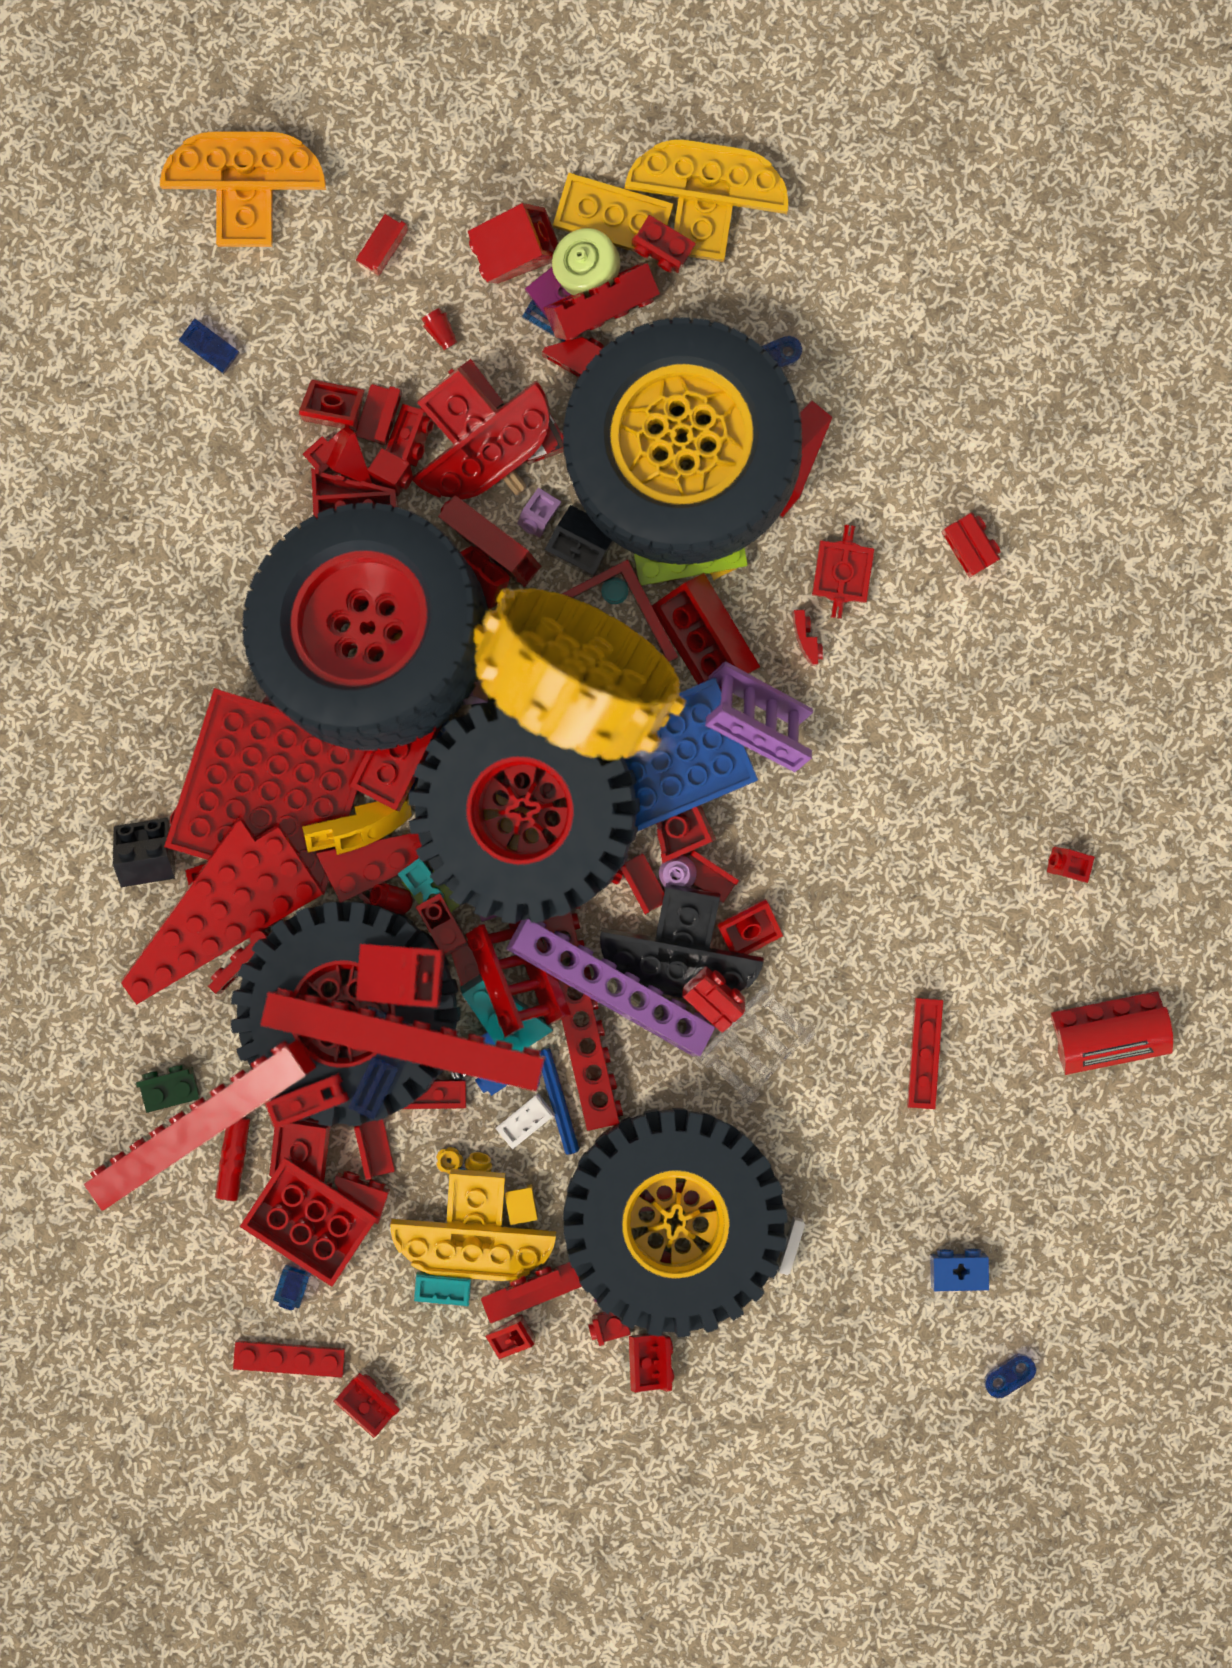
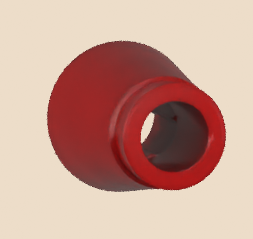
[421,307,457,350]

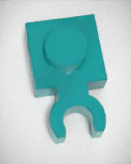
[398,858,445,902]

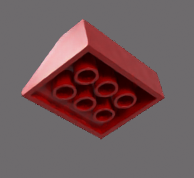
[239,1157,378,1287]

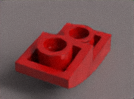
[792,610,823,666]

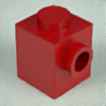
[367,448,413,496]

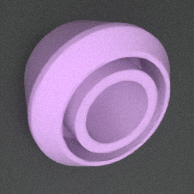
[659,855,696,888]

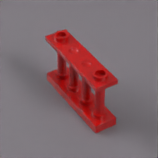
[466,921,571,1037]

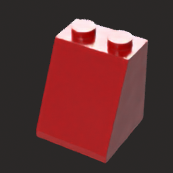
[467,203,558,284]

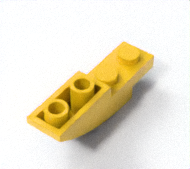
[303,795,412,855]

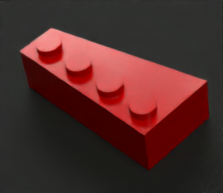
[656,805,716,864]

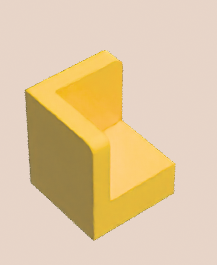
[505,1184,538,1225]

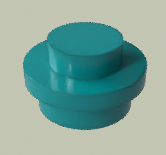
[601,577,628,605]

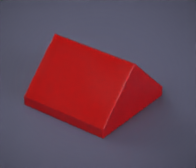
[299,379,365,431]
[715,899,783,955]

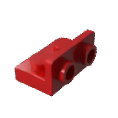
[632,215,696,274]

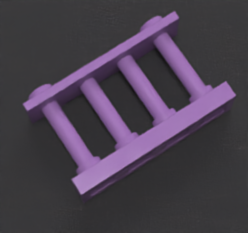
[706,661,813,772]

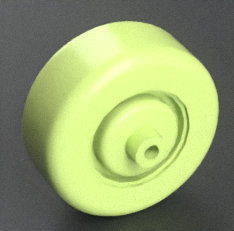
[552,228,620,298]

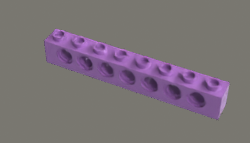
[506,919,715,1056]

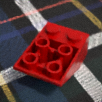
[356,944,445,1007]

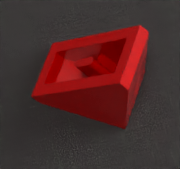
[326,427,372,483]
[485,1314,536,1359]

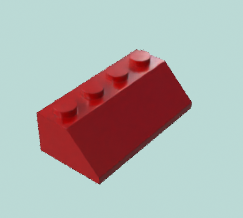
[652,573,760,691]

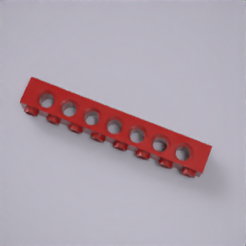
[542,912,623,1131]

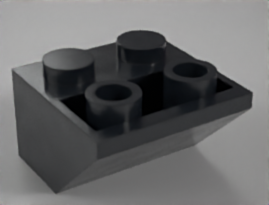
[544,505,613,578]
[113,817,175,888]

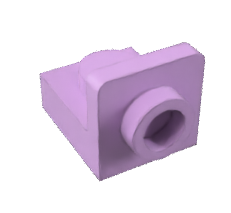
[517,488,561,538]

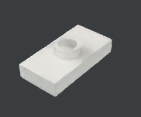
[495,1094,555,1150]
[778,1216,805,1275]

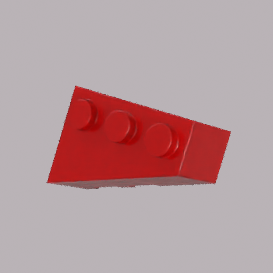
[311,468,398,518]

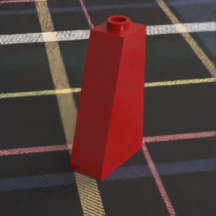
[438,495,542,587]

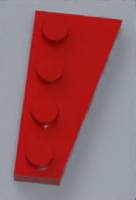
[316,833,425,902]

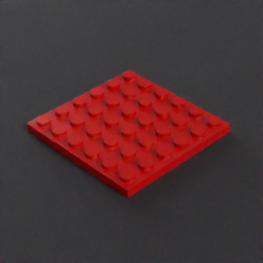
[164,688,367,895]

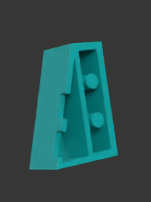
[460,973,554,1051]

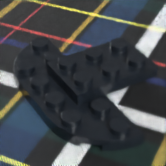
[600,883,764,998]

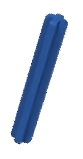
[540,1048,579,1155]

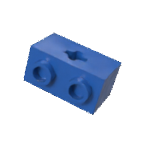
[930,1249,989,1292]

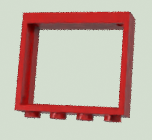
[562,559,678,663]

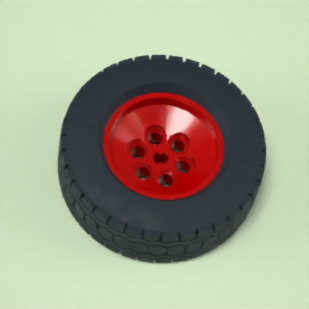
[242,503,488,750]

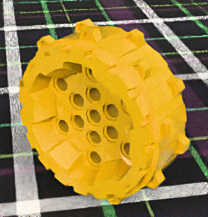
[473,588,686,760]

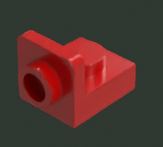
[1047,847,1095,883]
[588,1312,631,1346]

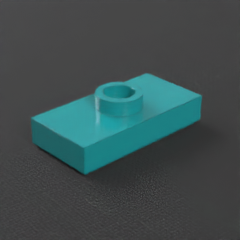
[414,1272,471,1306]

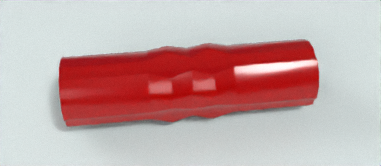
[215,1117,250,1201]

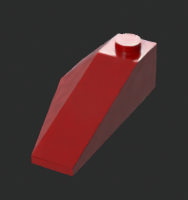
[780,400,833,518]

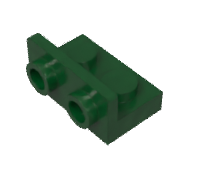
[136,1064,201,1113]

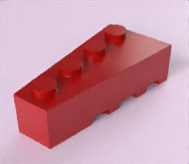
[543,263,660,341]

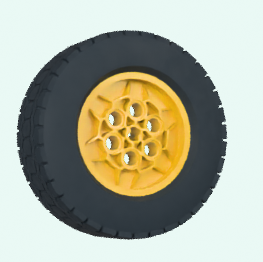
[563,317,802,565]

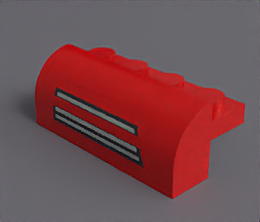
[1051,991,1173,1075]

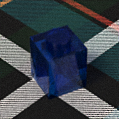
[273,1265,312,1310]

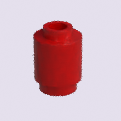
[370,883,413,916]

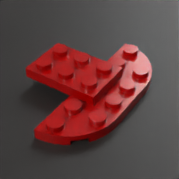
[412,367,550,500]

